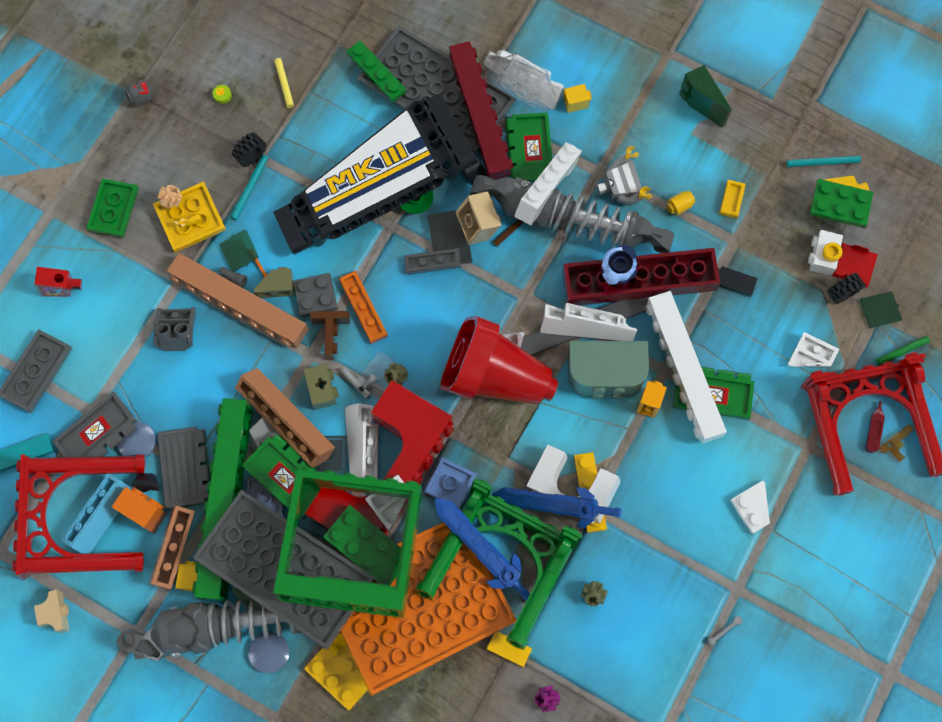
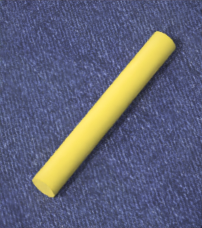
[274,58,294,108]

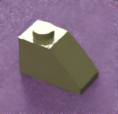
[254,267,295,298]

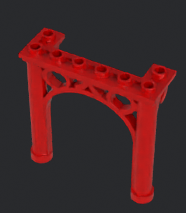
[801,352,942,496]
[12,454,145,580]

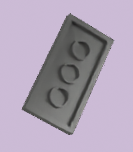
[0,329,73,413]

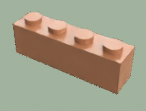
[148,506,195,590]

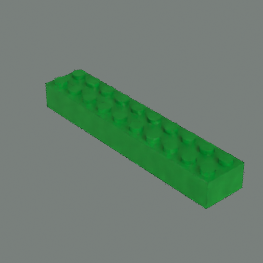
[192,398,253,603]

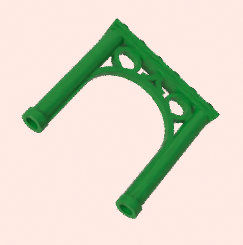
[415,478,582,650]

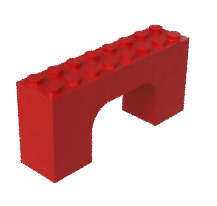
[305,380,454,535]

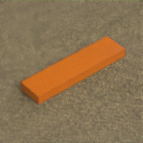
[339,270,388,344]

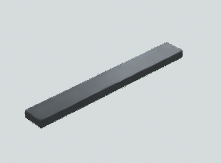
[521,298,649,356]

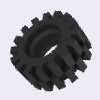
[232,132,267,167]
[827,273,865,304]

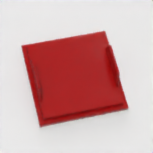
[832,243,878,288]

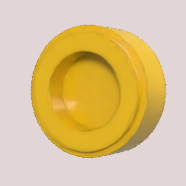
[822,242,843,262]

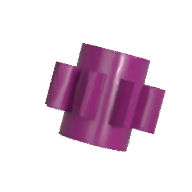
[535,686,560,712]

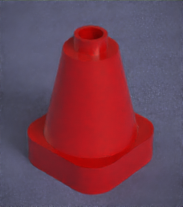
[440,316,558,405]

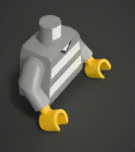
[597,146,652,206]

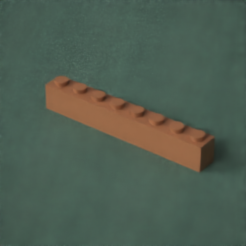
[167,253,309,348]

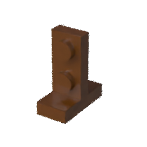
[310,311,351,360]

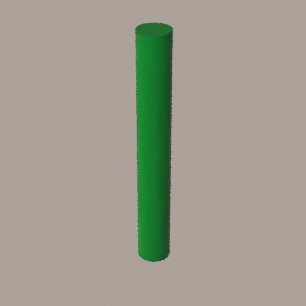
[876,336,930,366]

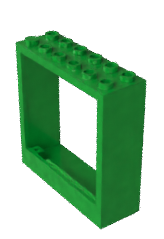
[273,468,422,618]

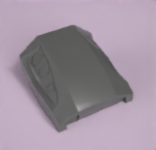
[153,307,196,351]

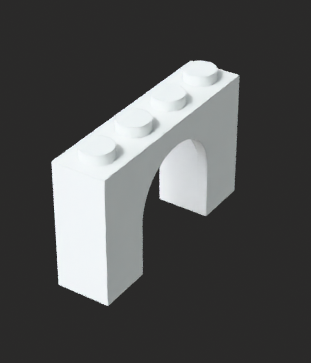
[527,445,621,524]

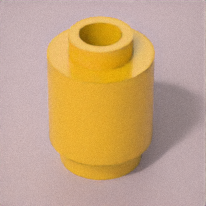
[666,191,695,216]

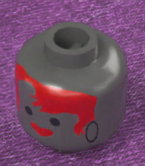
[125,80,154,107]

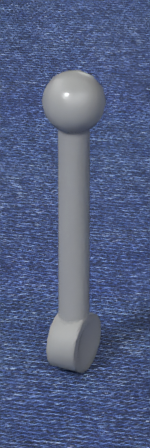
[707,616,742,646]

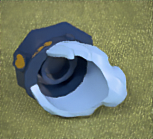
[601,245,638,285]

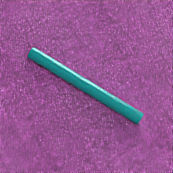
[230,154,269,220]
[786,156,861,167]

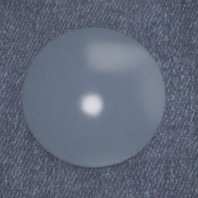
[117,422,156,457]
[249,632,290,673]

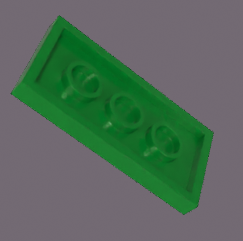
[323,505,401,586]

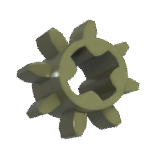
[384,362,408,386]
[581,581,607,607]

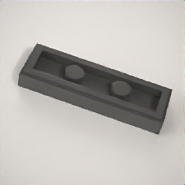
[405,248,461,275]

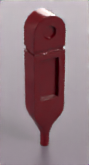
[865,401,885,453]

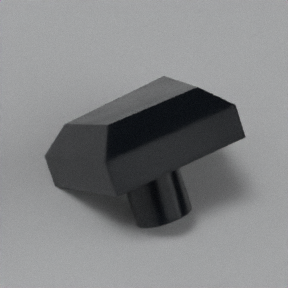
[132,473,159,492]

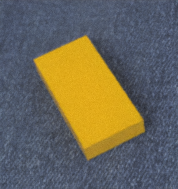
[719,179,746,219]
[487,632,532,667]

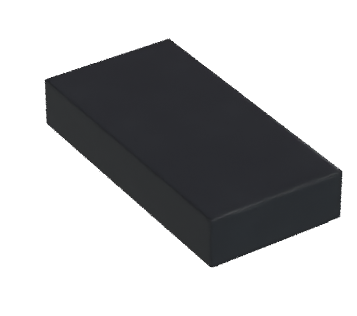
[719,266,758,297]

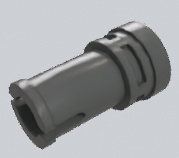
[218,267,248,288]

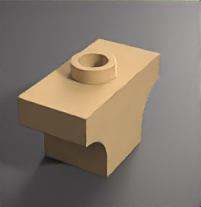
[34,590,70,633]

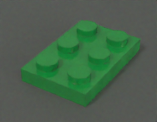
[86,178,139,238]
[809,179,874,229]

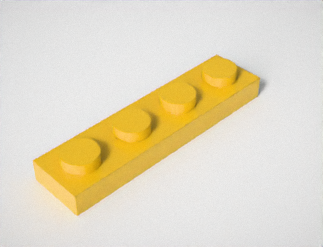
[574,452,607,533]

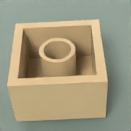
[456,192,501,245]

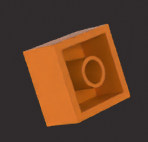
[112,487,167,534]

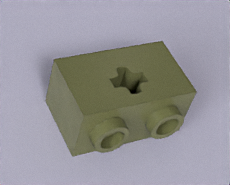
[303,363,339,410]

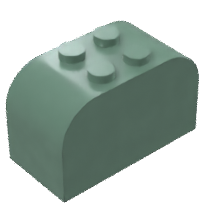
[567,341,649,399]

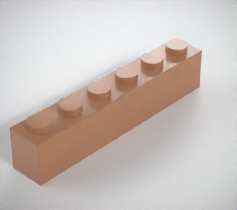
[235,368,335,468]

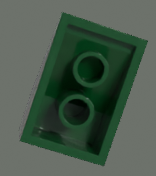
[680,65,732,127]

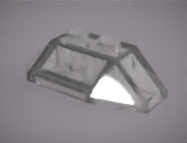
[487,53,556,112]

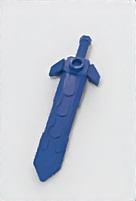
[492,487,622,528]
[434,498,530,601]

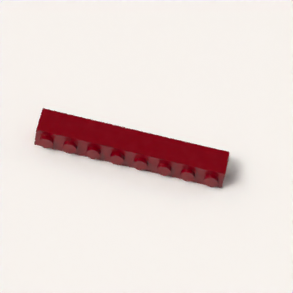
[449,41,513,180]

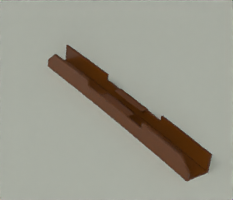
[493,219,524,247]

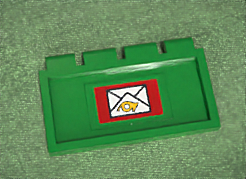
[505,112,553,183]
[672,366,755,420]
[242,434,322,519]

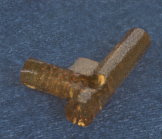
[879,424,914,462]

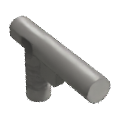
[340,368,377,399]

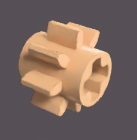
[157,185,182,208]

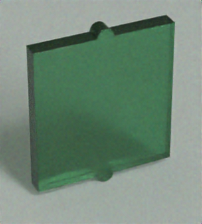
[220,229,259,272]
[860,291,902,328]

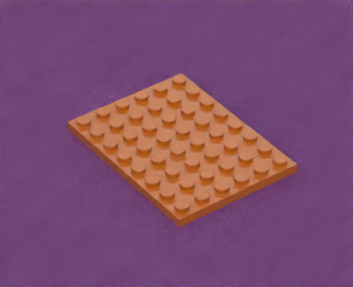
[340,522,516,696]

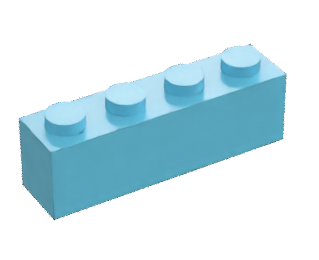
[61,473,132,554]

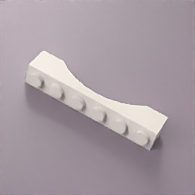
[514,142,582,225]

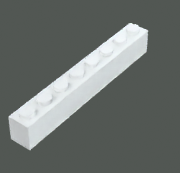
[646,291,727,444]

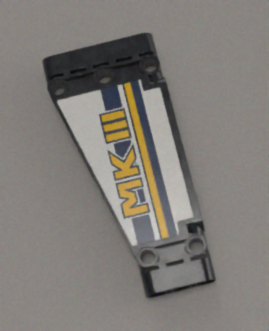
[273,93,478,255]

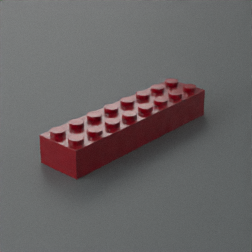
[562,248,720,306]

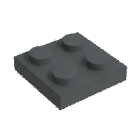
[293,273,338,318]

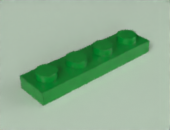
[347,40,407,103]

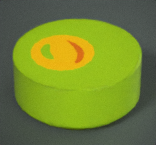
[213,85,232,104]

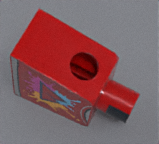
[34,267,82,297]

